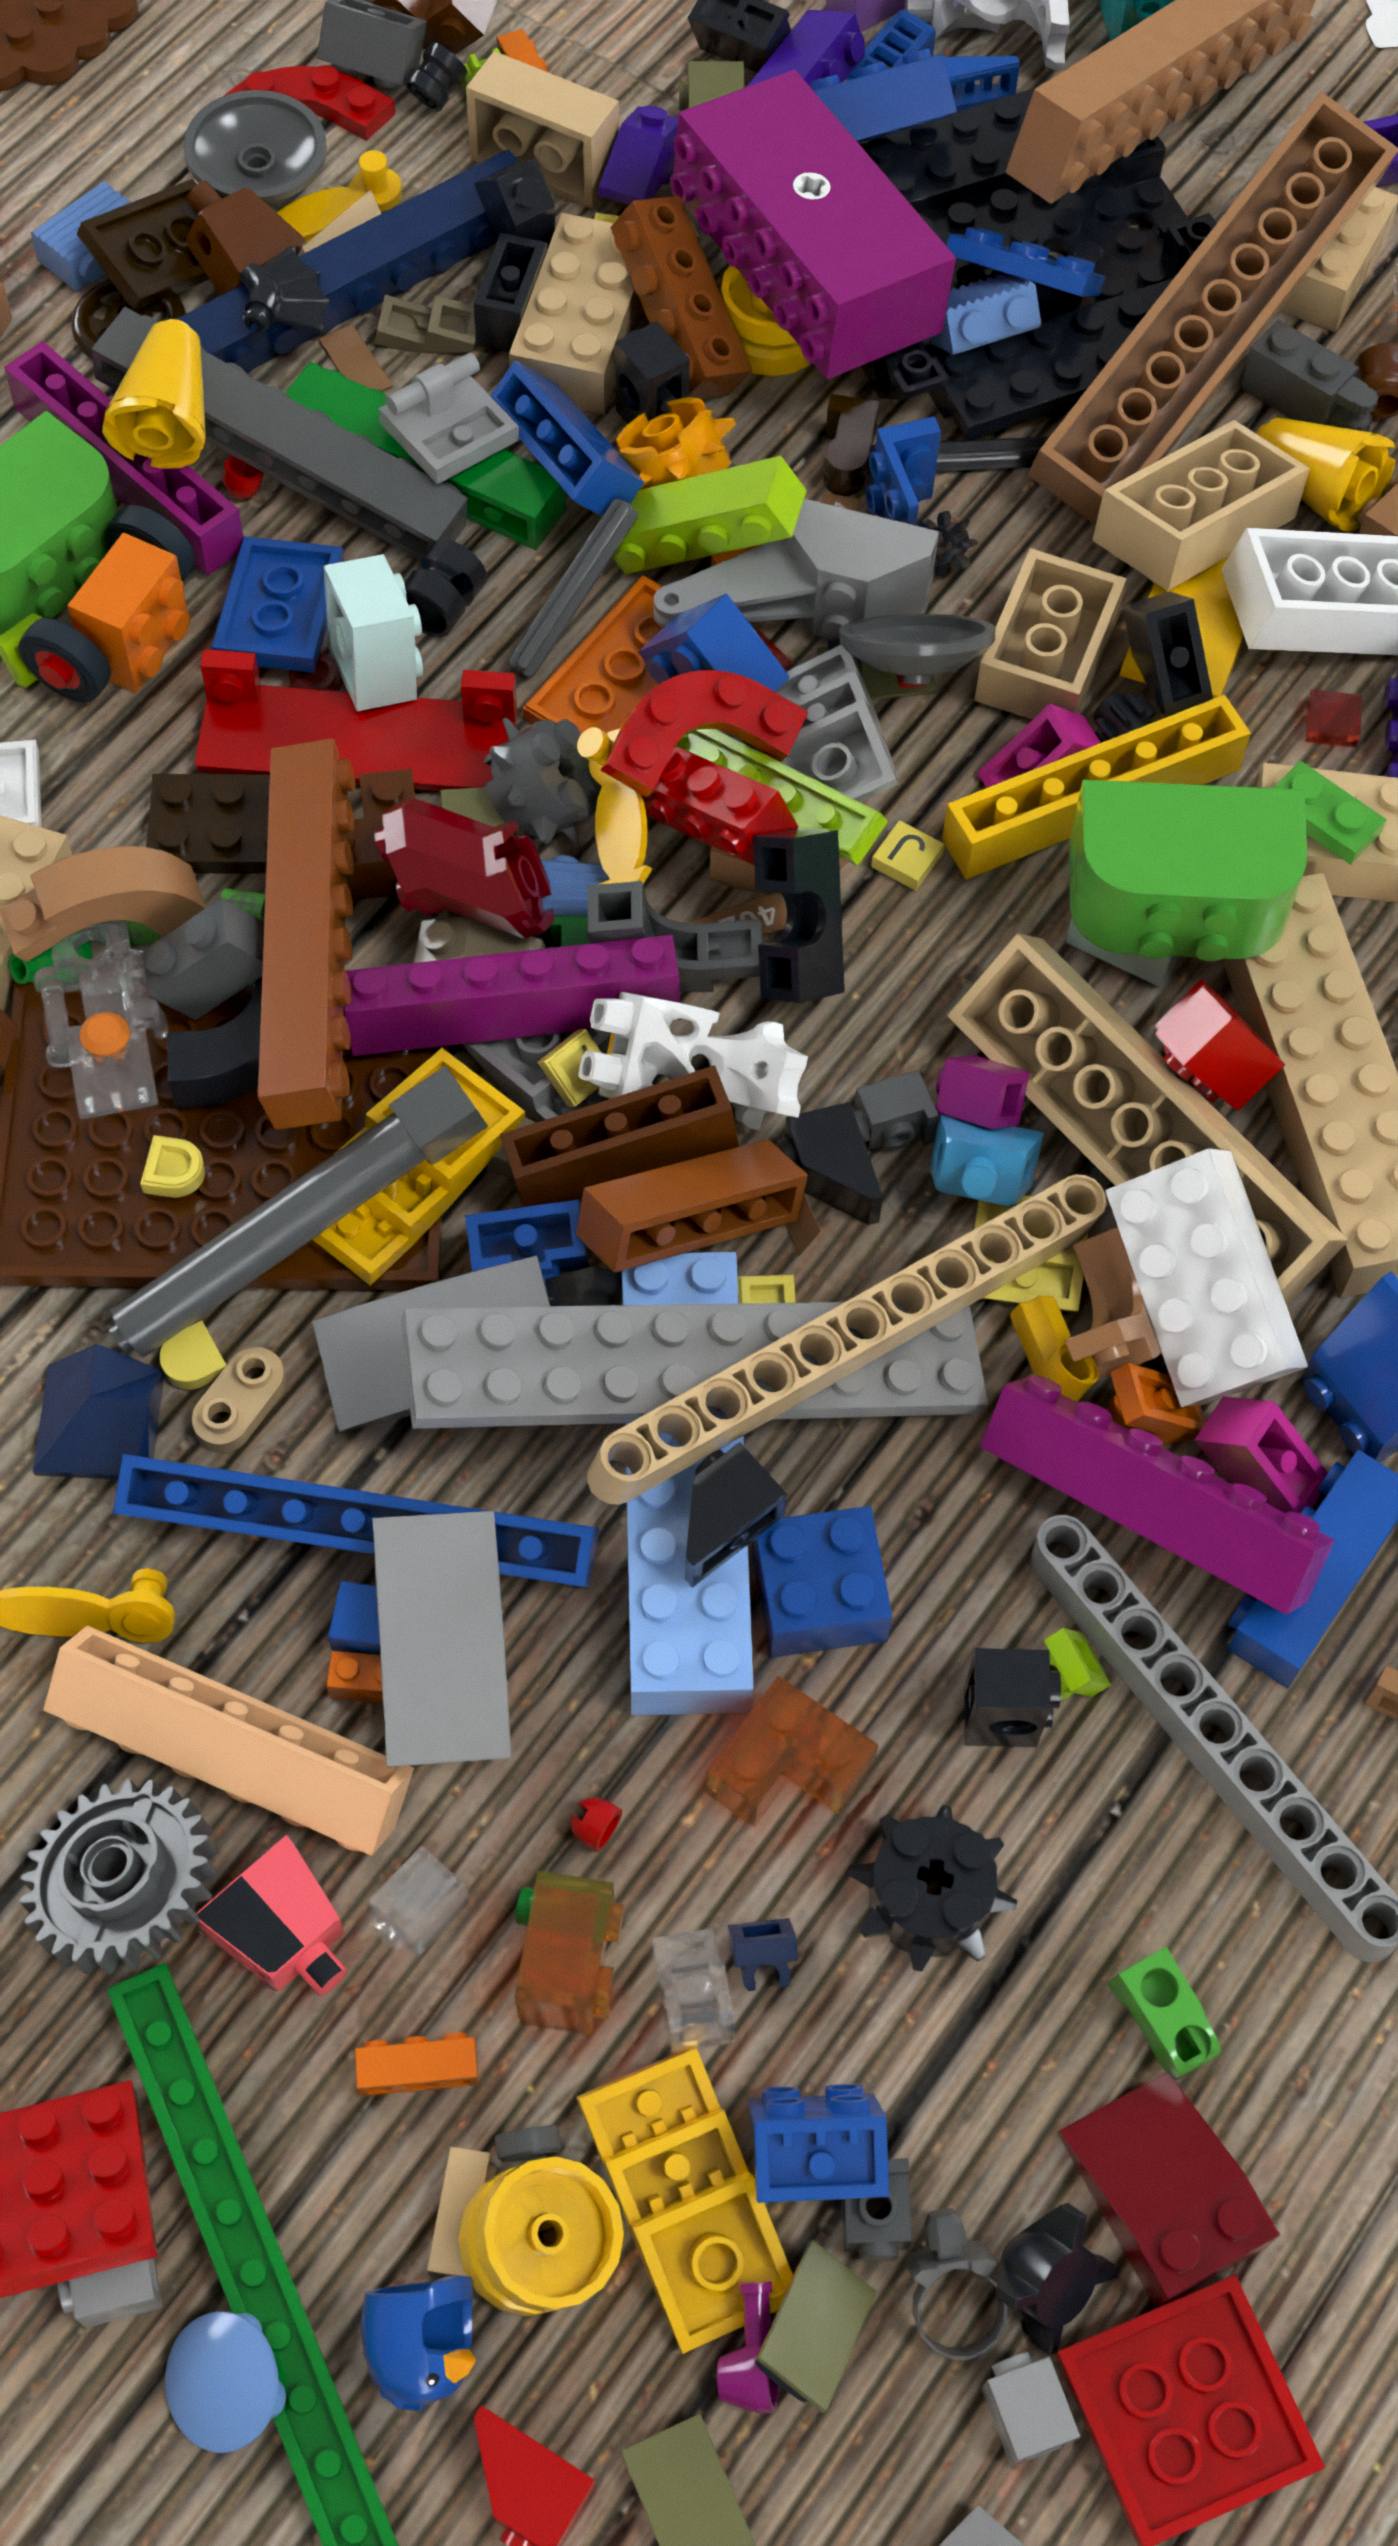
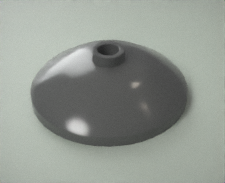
[184,90,327,204]
[839,614,996,684]

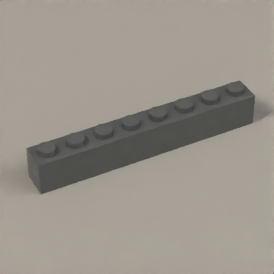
[92,307,468,560]

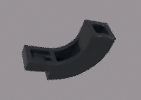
[167,977,262,1109]

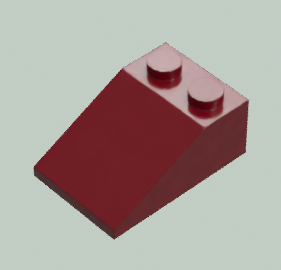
[1058,2072,1280,2309]

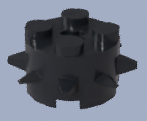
[847,1805,1017,1972]

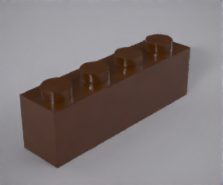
[500,1065,739,1207]

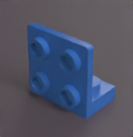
[865,416,941,526]
[748,2084,889,2203]

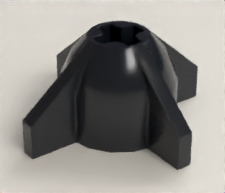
[995,2203,1120,2355]

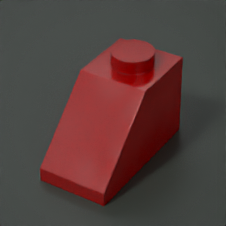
[474,2405,596,2546]

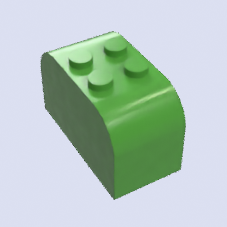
[0,411,118,636]
[1069,780,1307,961]

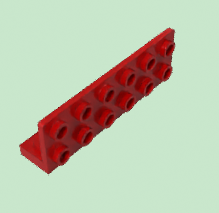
[195,649,517,791]

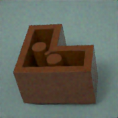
[346,769,415,900]

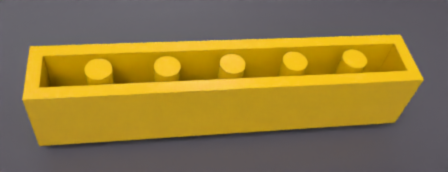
[942,694,1251,880]

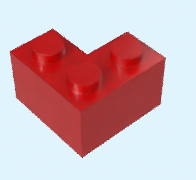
[1154,979,1286,1111]

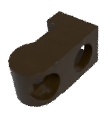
[823,394,879,496]

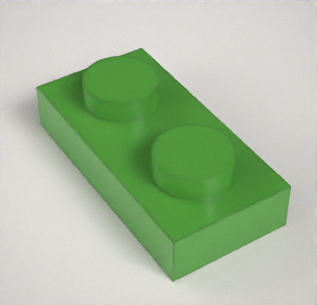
[1274,760,1387,865]

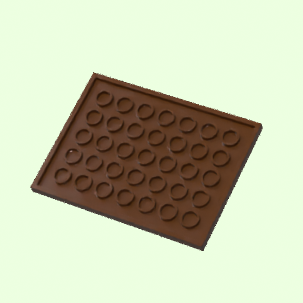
[0,983,450,1290]

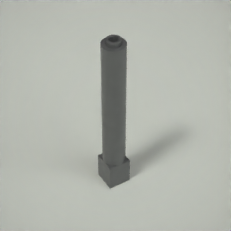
[108,1065,488,1357]

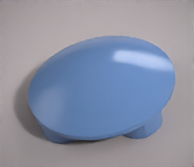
[165,2311,286,2453]

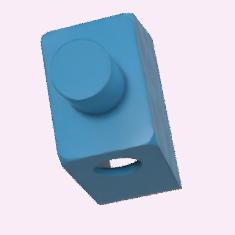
[929,1113,1044,1206]

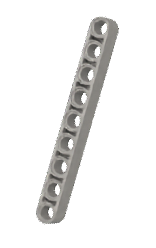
[1030,1515,1398,1963]

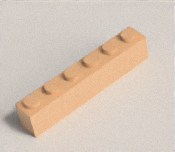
[43,1625,414,1856]

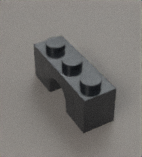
[753,827,845,1003]

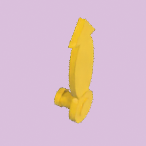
[276,150,403,243]
[577,727,652,885]
[0,1568,176,1643]

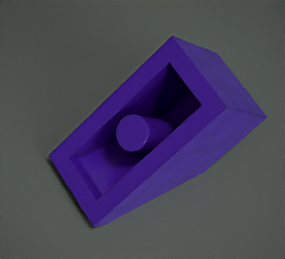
[598,106,678,205]

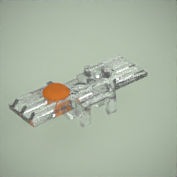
[33,920,169,1120]

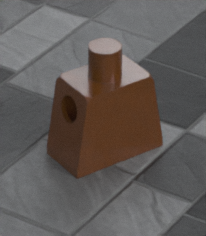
[186,181,306,296]

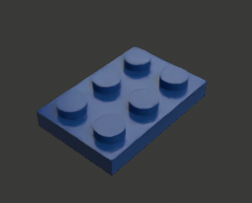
[947,227,1106,297]
[211,536,345,673]

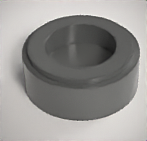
[494,2125,562,2163]

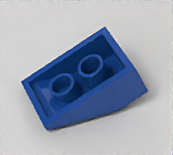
[1301,1271,1398,1463]

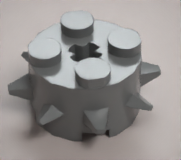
[484,718,602,847]

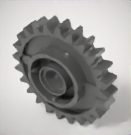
[19,1779,218,1975]

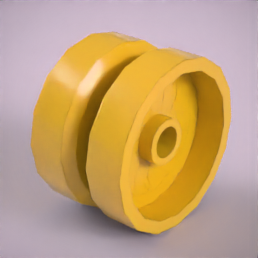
[721,265,811,377]
[458,2156,624,2316]

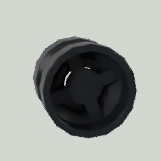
[404,42,468,112]

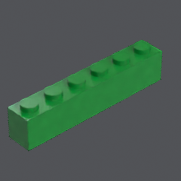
[285,361,566,551]

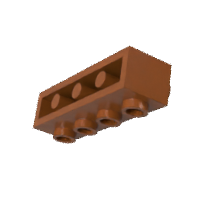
[610,196,752,399]
[576,1139,808,1273]

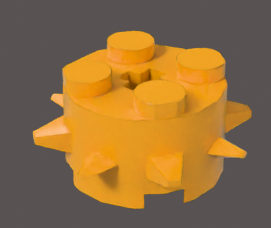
[616,397,736,490]

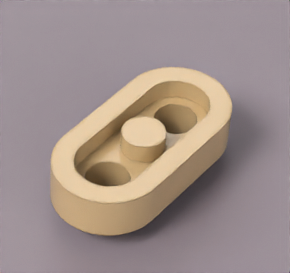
[192,1347,286,1453]

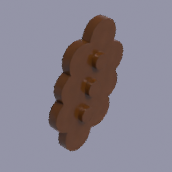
[0,0,139,92]

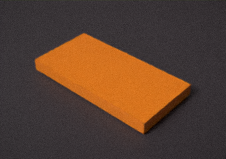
[522,575,663,734]

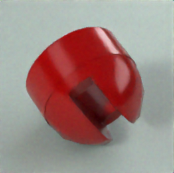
[222,456,264,499]
[570,1797,623,1852]

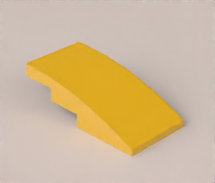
[1119,556,1244,699]
[312,1048,525,1286]
[576,2046,793,2354]

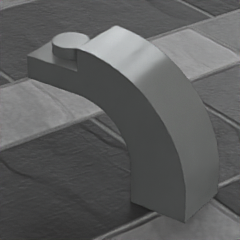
[587,881,764,992]

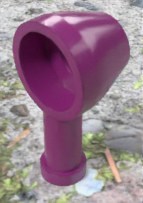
[717,2281,778,2413]

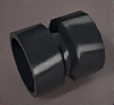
[404,539,487,638]

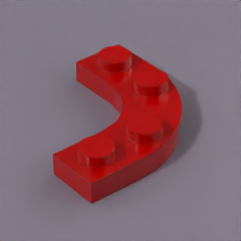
[224,65,395,141]
[600,670,808,797]

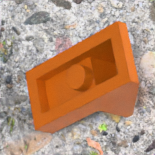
[1108,1363,1206,1445]

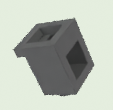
[854,1070,939,1152]
[841,2158,912,2262]

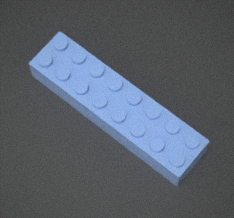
[622,1252,753,1715]

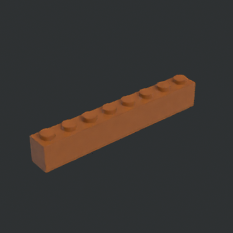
[258,738,355,1130]

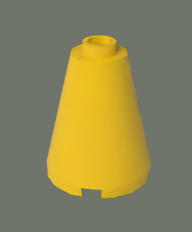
[102,319,206,469]
[1256,417,1396,533]

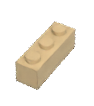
[427,2147,497,2279]

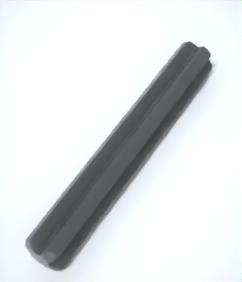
[508,498,638,678]

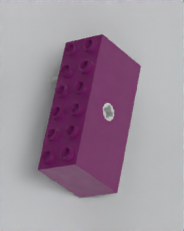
[670,69,956,379]

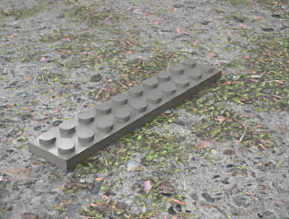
[401,1302,988,1429]

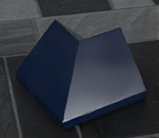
[33,1344,165,1479]

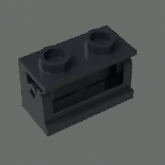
[687,0,791,73]

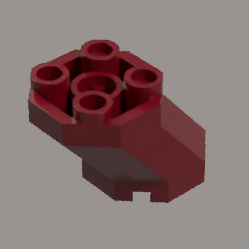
[374,798,555,939]

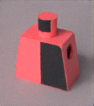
[196,1835,348,1996]

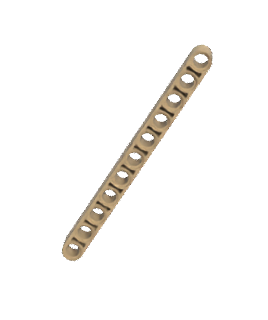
[587,1174,1107,1505]

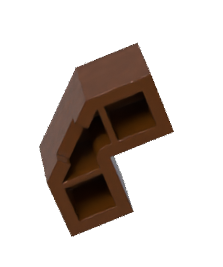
[364,0,498,55]

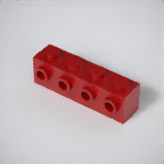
[641,746,799,865]

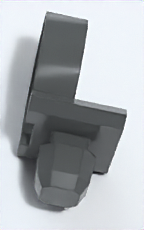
[903,2208,1007,2360]

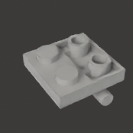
[378,353,519,484]

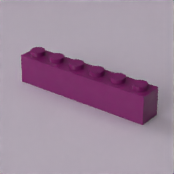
[4,341,244,577]
[344,935,681,1056]
[979,1375,1335,1615]

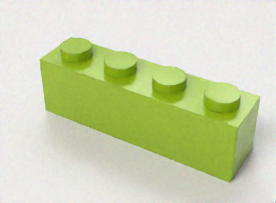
[612,456,807,575]

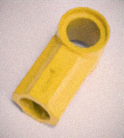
[1010,1295,1100,1402]

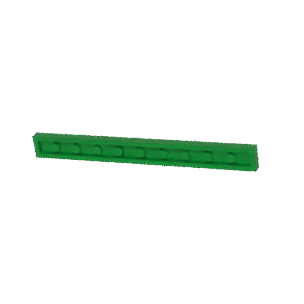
[106,1962,399,2546]

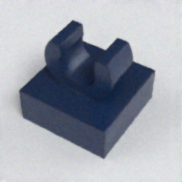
[728,1918,798,1991]

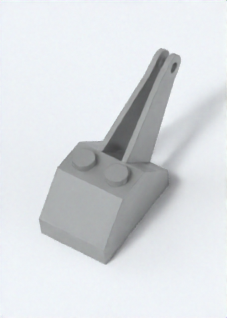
[654,499,939,640]

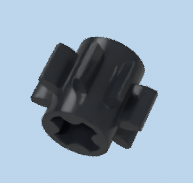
[919,511,978,577]
[1093,692,1157,743]

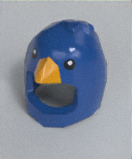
[361,2275,476,2411]

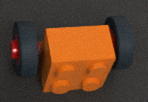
[18,505,195,703]

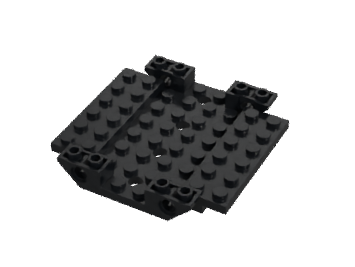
[858,87,1217,440]

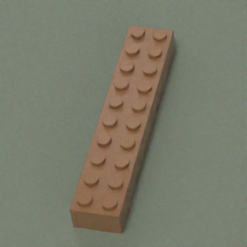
[1005,0,1317,204]
[1027,91,1398,526]

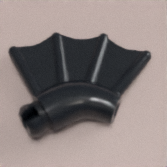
[240,246,331,334]

